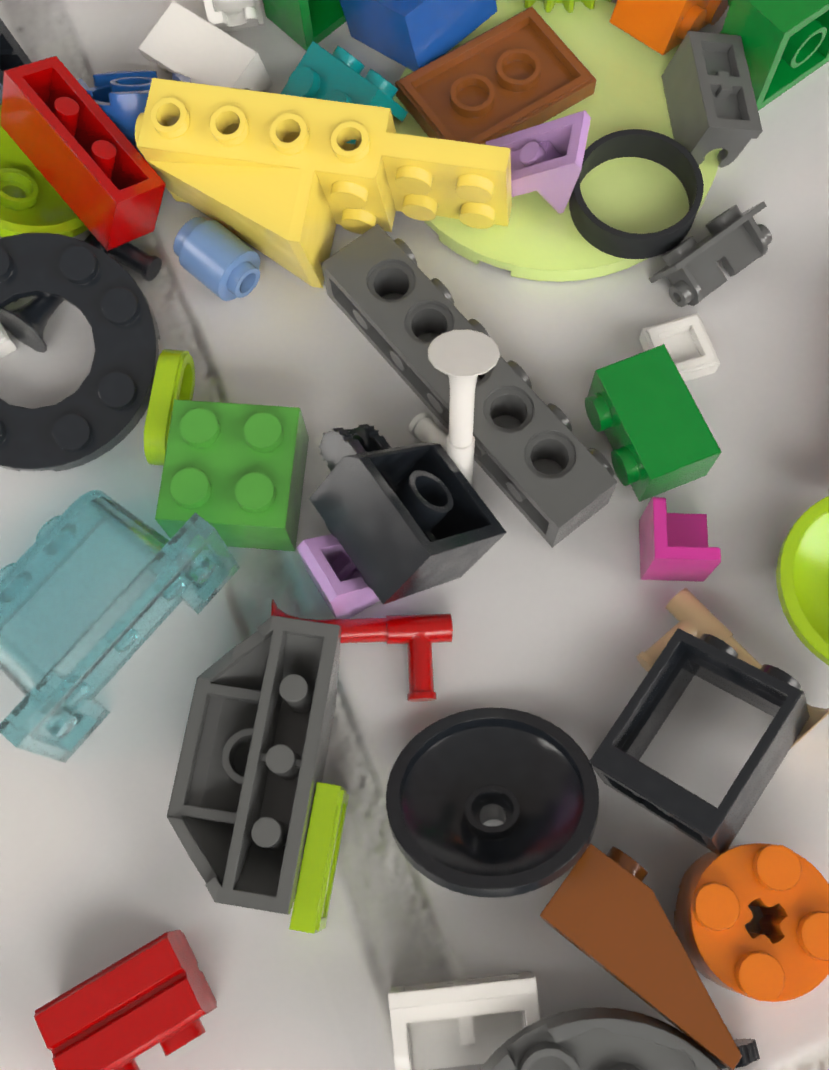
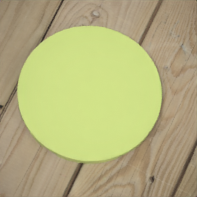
[392,0,722,282]

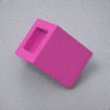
[639,497,721,582]

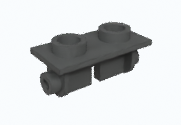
[649,201,772,307]

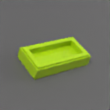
[289,782,349,934]

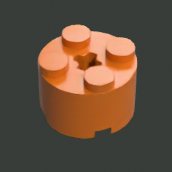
[674,843,829,1002]

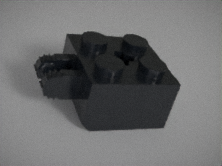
[309,424,507,605]

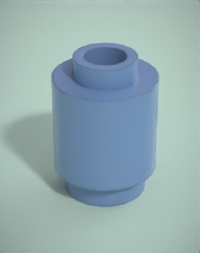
[173,217,260,301]

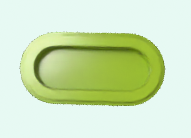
[144,349,195,466]

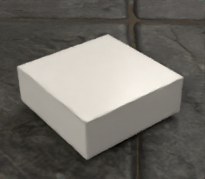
[639,313,720,382]

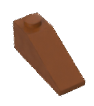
[540,843,742,1070]

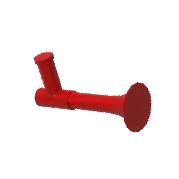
[271,599,453,702]

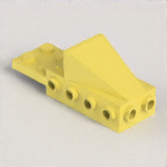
[135,78,512,288]

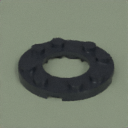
[0,233,160,472]

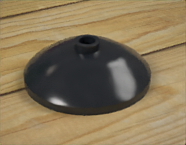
[386,708,599,898]

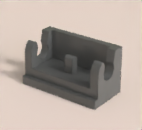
[661,31,763,168]

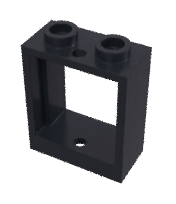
[588,628,810,854]

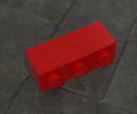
[0,56,166,251]

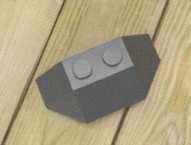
[167,616,341,915]

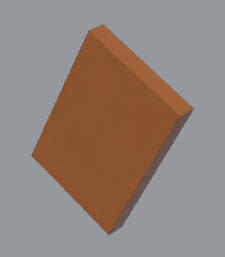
[395,6,597,145]

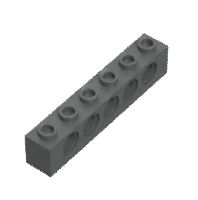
[321,224,617,548]

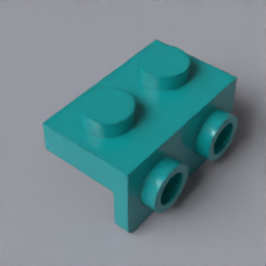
[280,41,409,144]

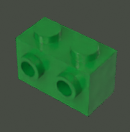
[585,344,721,502]

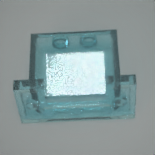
[0,490,240,763]

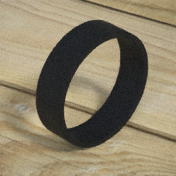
[569,129,704,259]

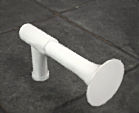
[409,329,500,486]

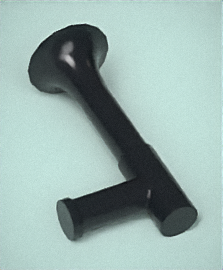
[0,233,162,353]

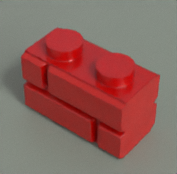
[34,930,217,1070]

